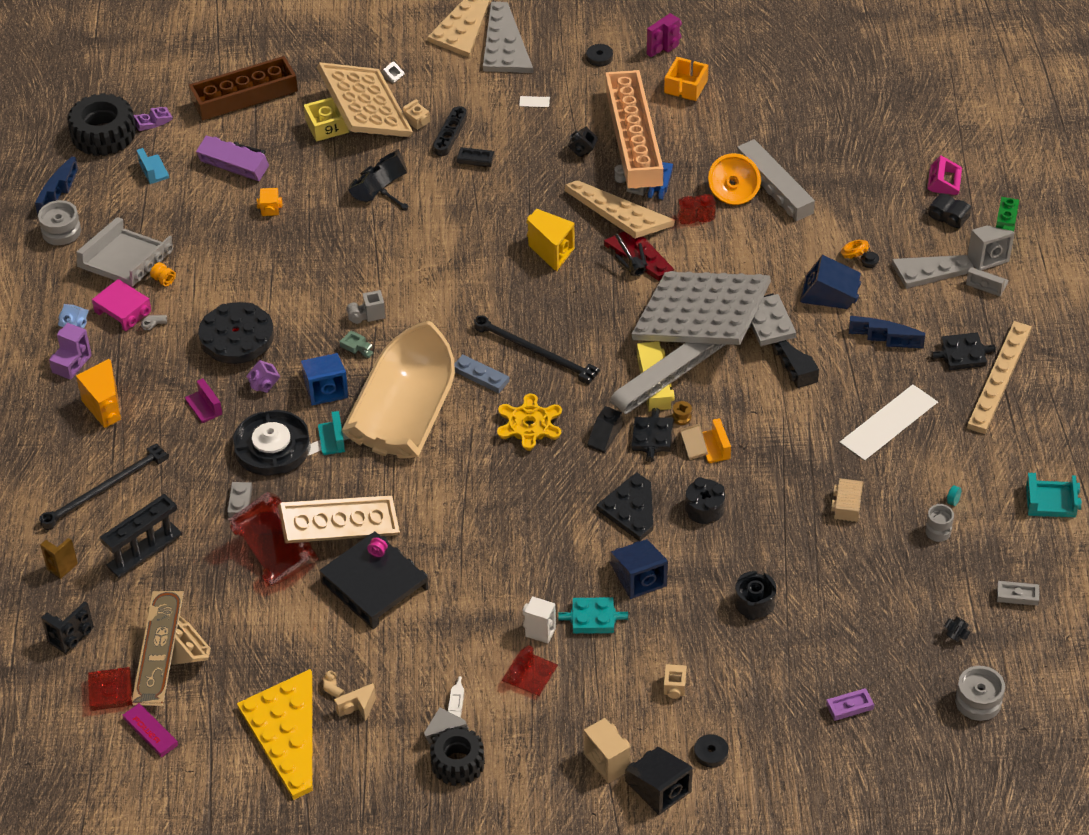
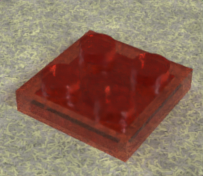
[88,667,133,711]

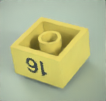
[304,97,349,142]

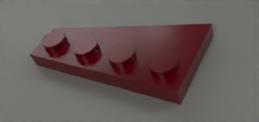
[604,231,674,281]

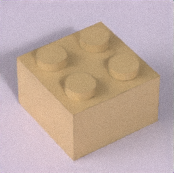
[584,718,631,784]

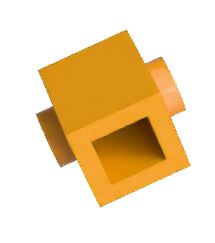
[257,188,283,216]

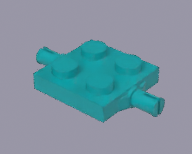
[558,597,628,634]

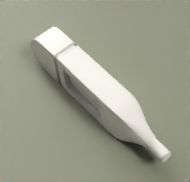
[448,676,464,718]

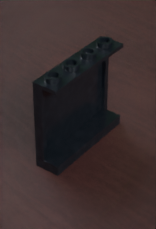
[319,531,428,629]

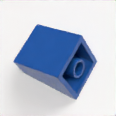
[301,353,349,406]

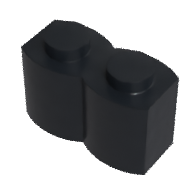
[929,193,971,228]

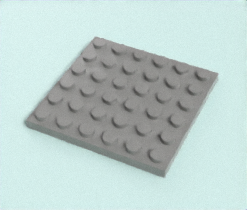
[632,271,771,345]

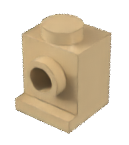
[403,99,430,130]
[664,664,687,699]

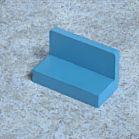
[137,148,169,184]

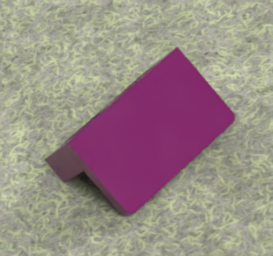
[185,378,223,423]

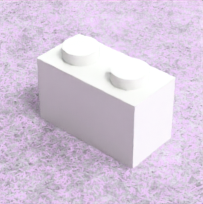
[522,596,556,644]

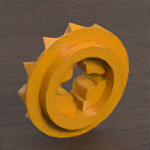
[841,240,870,259]

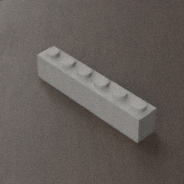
[737,139,815,221]

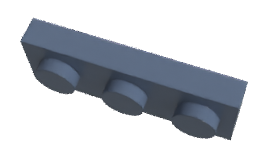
[454,354,510,393]

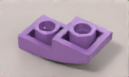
[134,107,173,131]

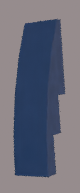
[35,157,78,214]
[849,316,925,348]

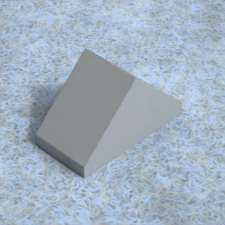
[424,708,470,744]

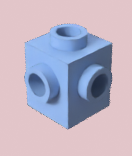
[58,304,89,328]

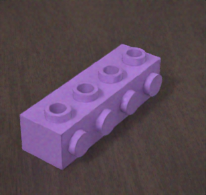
[196,135,269,181]

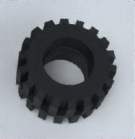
[430,726,485,786]

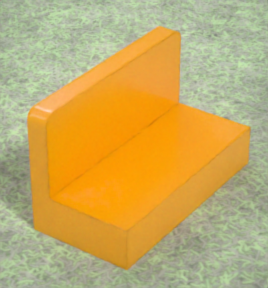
[703,418,731,463]

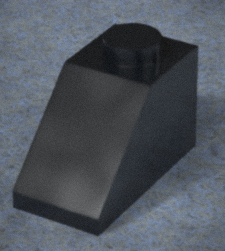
[587,406,622,453]

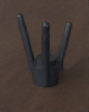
[615,234,648,276]

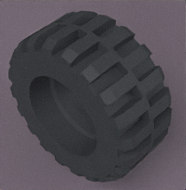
[67,93,136,156]

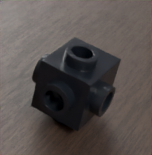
[568,126,598,157]

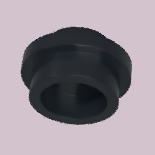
[861,251,879,268]

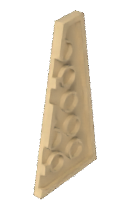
[428,0,491,58]
[564,181,675,238]

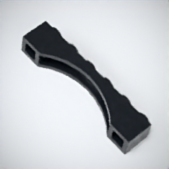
[764,293,819,388]

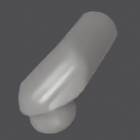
[141,315,167,330]

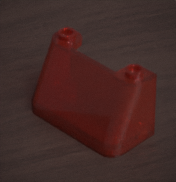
[229,492,319,586]

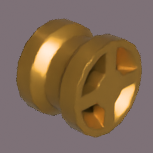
[672,401,692,425]

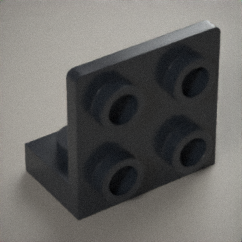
[41,602,94,654]

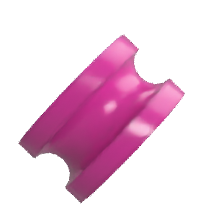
[367,538,388,557]

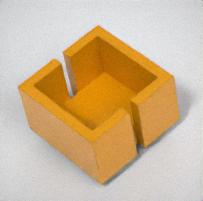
[664,57,708,101]

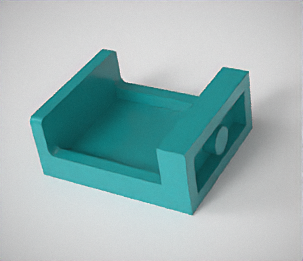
[1026,473,1082,518]

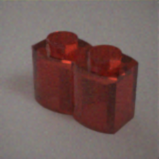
[678,194,716,224]

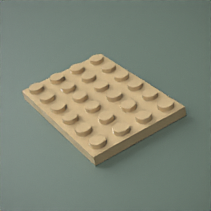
[317,62,413,137]

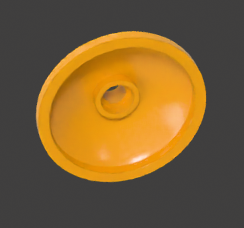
[708,153,761,205]

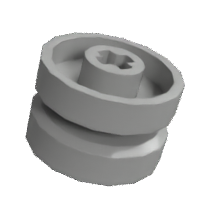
[38,200,81,245]
[955,665,1005,721]

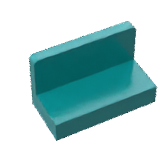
[318,411,345,455]

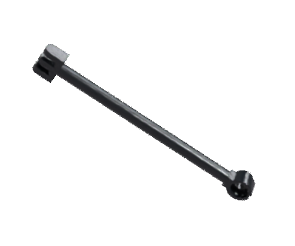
[474,315,600,384]
[39,443,169,530]

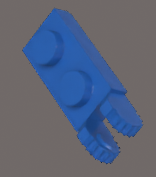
[648,162,673,200]

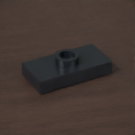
[457,147,494,167]

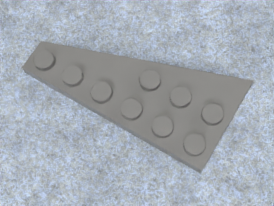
[483,1,533,73]

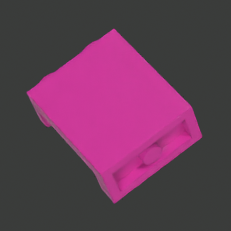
[92,279,151,331]

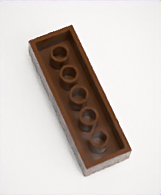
[189,56,298,121]

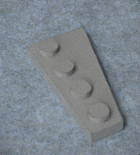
[892,255,974,289]

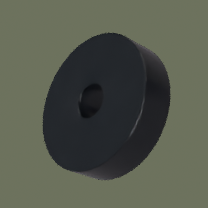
[586,44,613,66]
[694,734,729,768]

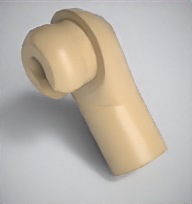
[323,671,345,698]

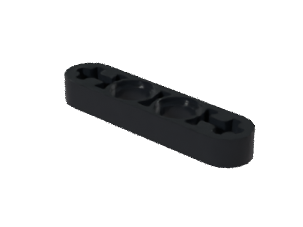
[434,106,467,156]

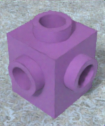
[246,360,280,393]

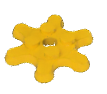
[497,394,562,451]

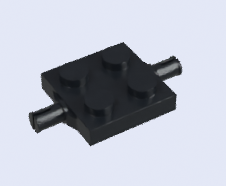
[931,332,996,370]
[631,408,674,462]

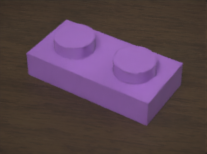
[826,688,874,721]

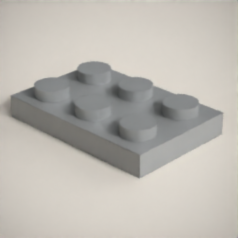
[750,294,796,346]

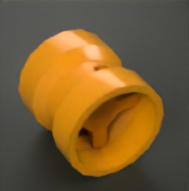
[150,262,176,287]

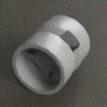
[925,504,954,542]

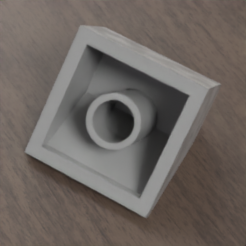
[967,225,1015,270]

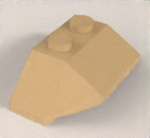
[147,606,211,665]

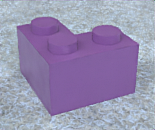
[49,322,92,380]

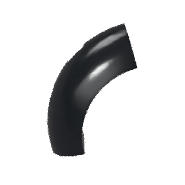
[348,149,407,202]

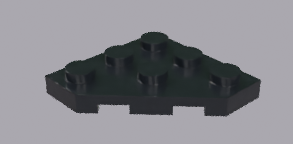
[596,472,653,541]

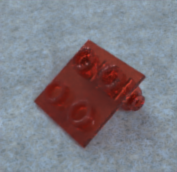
[502,645,558,696]

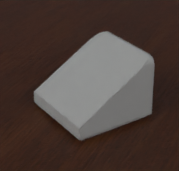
[381,61,405,83]

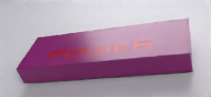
[122,703,178,758]

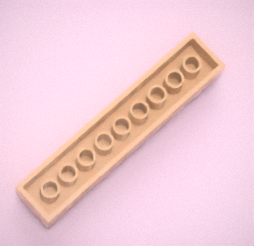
[605,70,663,189]

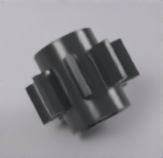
[944,616,971,642]

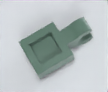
[339,331,374,358]

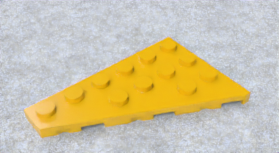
[237,669,313,800]

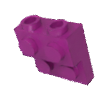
[646,13,682,57]

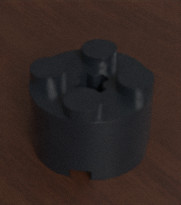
[685,477,725,524]
[734,571,776,620]

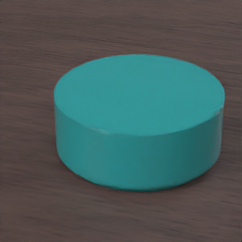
[947,485,962,506]

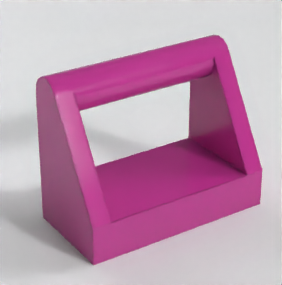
[927,155,962,195]

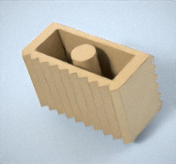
[831,478,863,522]

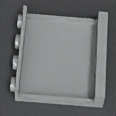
[76,217,173,287]

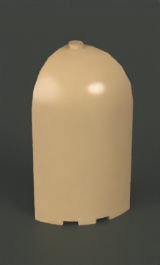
[341,321,455,458]

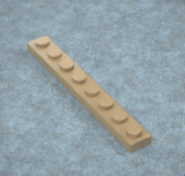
[967,321,1032,434]

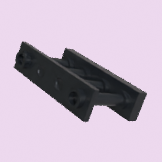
[100,494,183,578]

